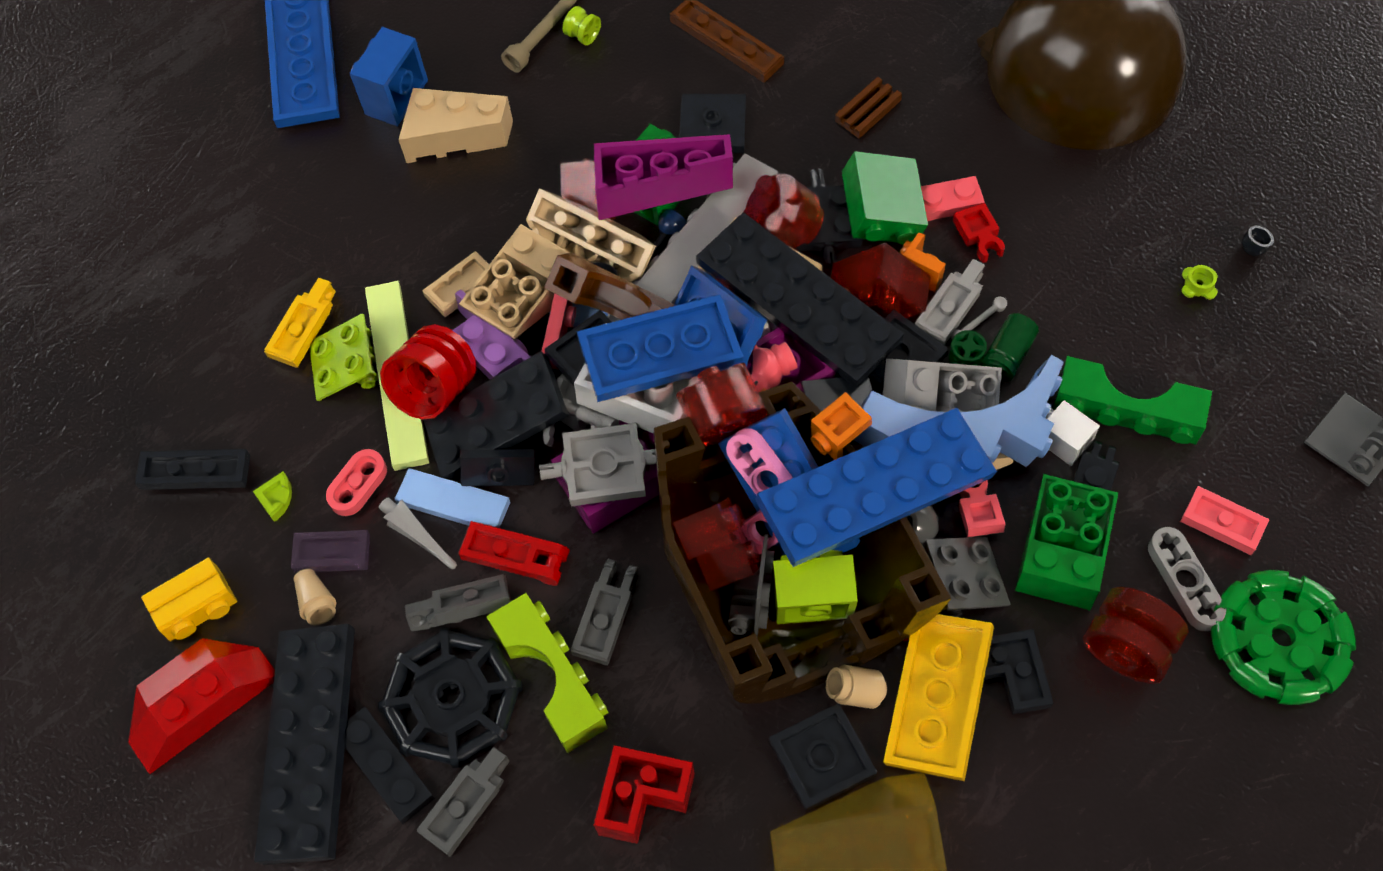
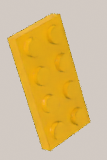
[883,614,994,781]

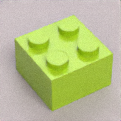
[773,550,858,624]

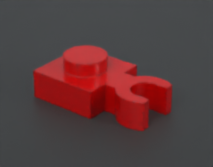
[952,202,1005,263]

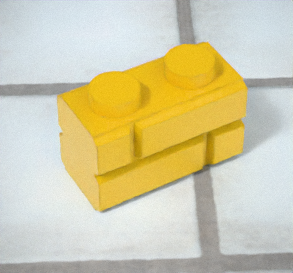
[141,557,237,642]

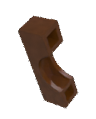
[544,253,677,320]

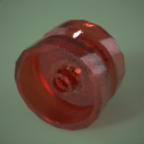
[1083,587,1189,684]

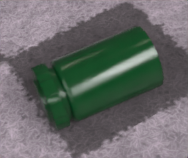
[981,313,1039,382]

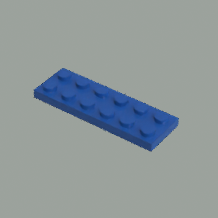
[265,0,340,128]
[755,408,997,567]

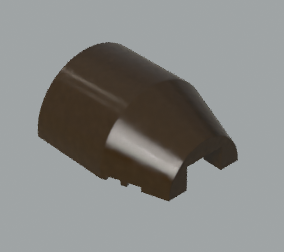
[653,382,952,704]

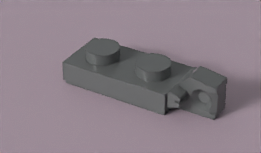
[405,574,511,631]
[417,747,510,857]

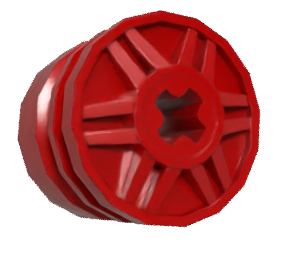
[380,324,476,420]

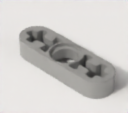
[1148,527,1226,631]

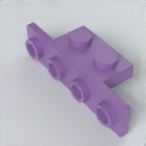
[452,289,530,380]

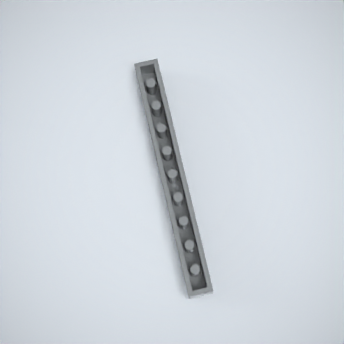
[560,154,778,431]

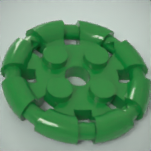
[1211,570,1356,705]

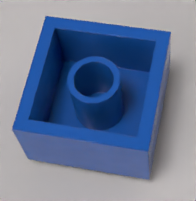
[350,27,428,127]

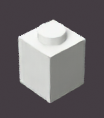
[1046,400,1100,466]

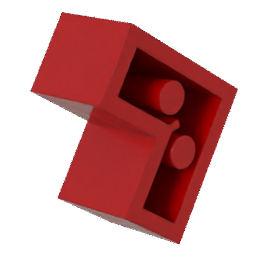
[594,745,695,844]

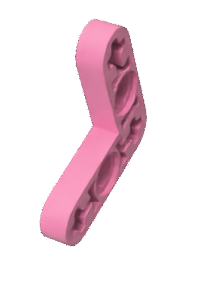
[717,429,793,567]

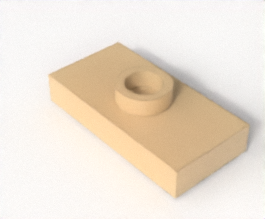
[422,251,489,318]

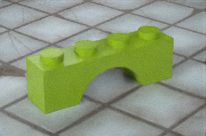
[486,593,609,753]

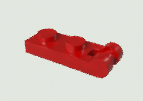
[459,521,570,586]

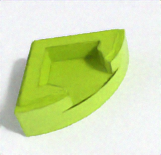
[253,471,292,522]

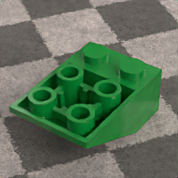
[1015,474,1118,611]

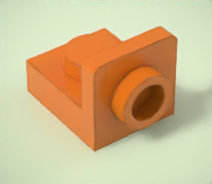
[898,232,946,292]
[811,392,872,460]

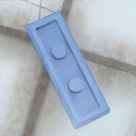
[395,468,510,528]

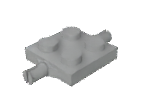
[539,423,656,507]

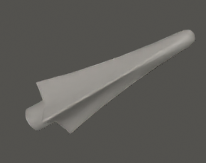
[379,497,457,569]

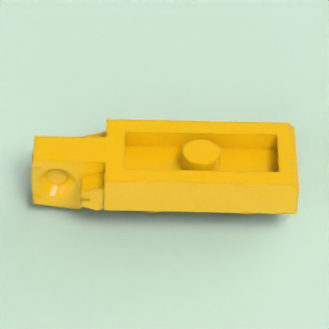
[264,277,336,368]

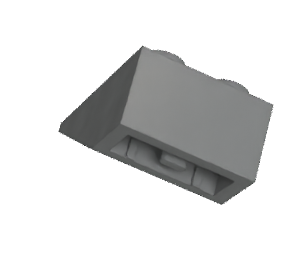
[883,359,1002,412]

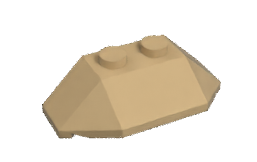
[526,188,656,282]

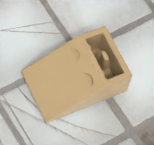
[459,224,569,339]

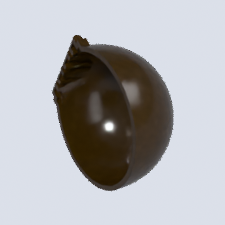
[977,0,1187,150]

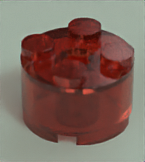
[743,174,824,251]
[676,363,767,445]

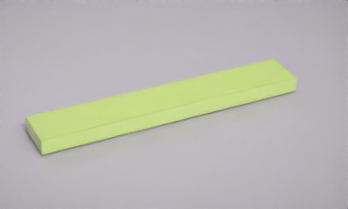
[365,281,430,471]

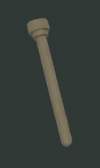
[501,0,577,73]

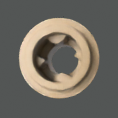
[293,569,336,625]

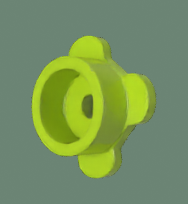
[1182,265,1218,300]

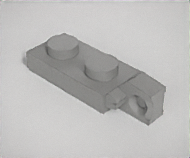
[915,259,985,345]

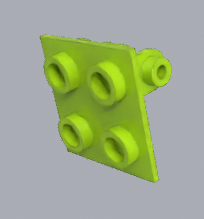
[310,314,378,401]

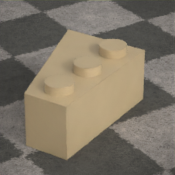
[399,88,513,163]

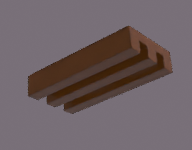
[835,77,902,138]

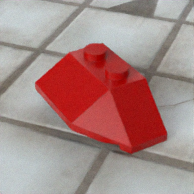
[128,638,275,774]

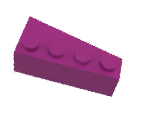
[594,134,733,220]

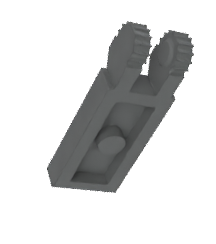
[571,559,639,666]

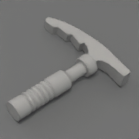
[543,377,619,446]

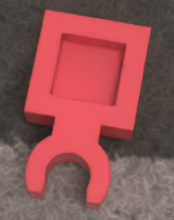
[959,480,1005,538]

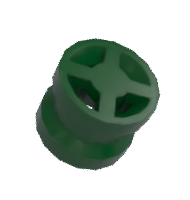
[948,330,987,366]

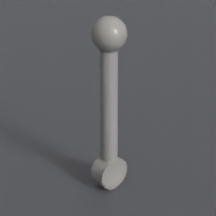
[951,296,1007,340]

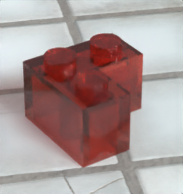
[831,243,931,318]
[673,498,761,591]

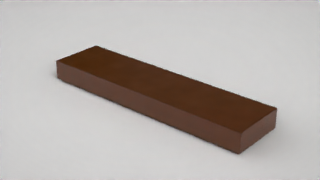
[669,0,784,83]

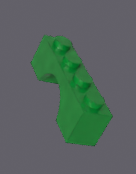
[1053,356,1212,445]

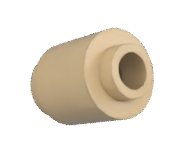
[826,665,887,709]

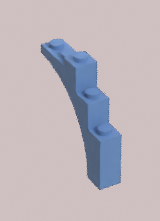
[854,355,1064,467]

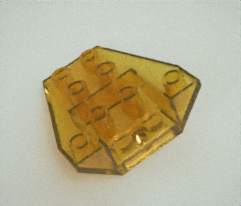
[770,773,947,871]

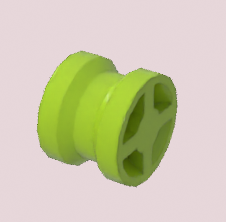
[563,6,601,45]

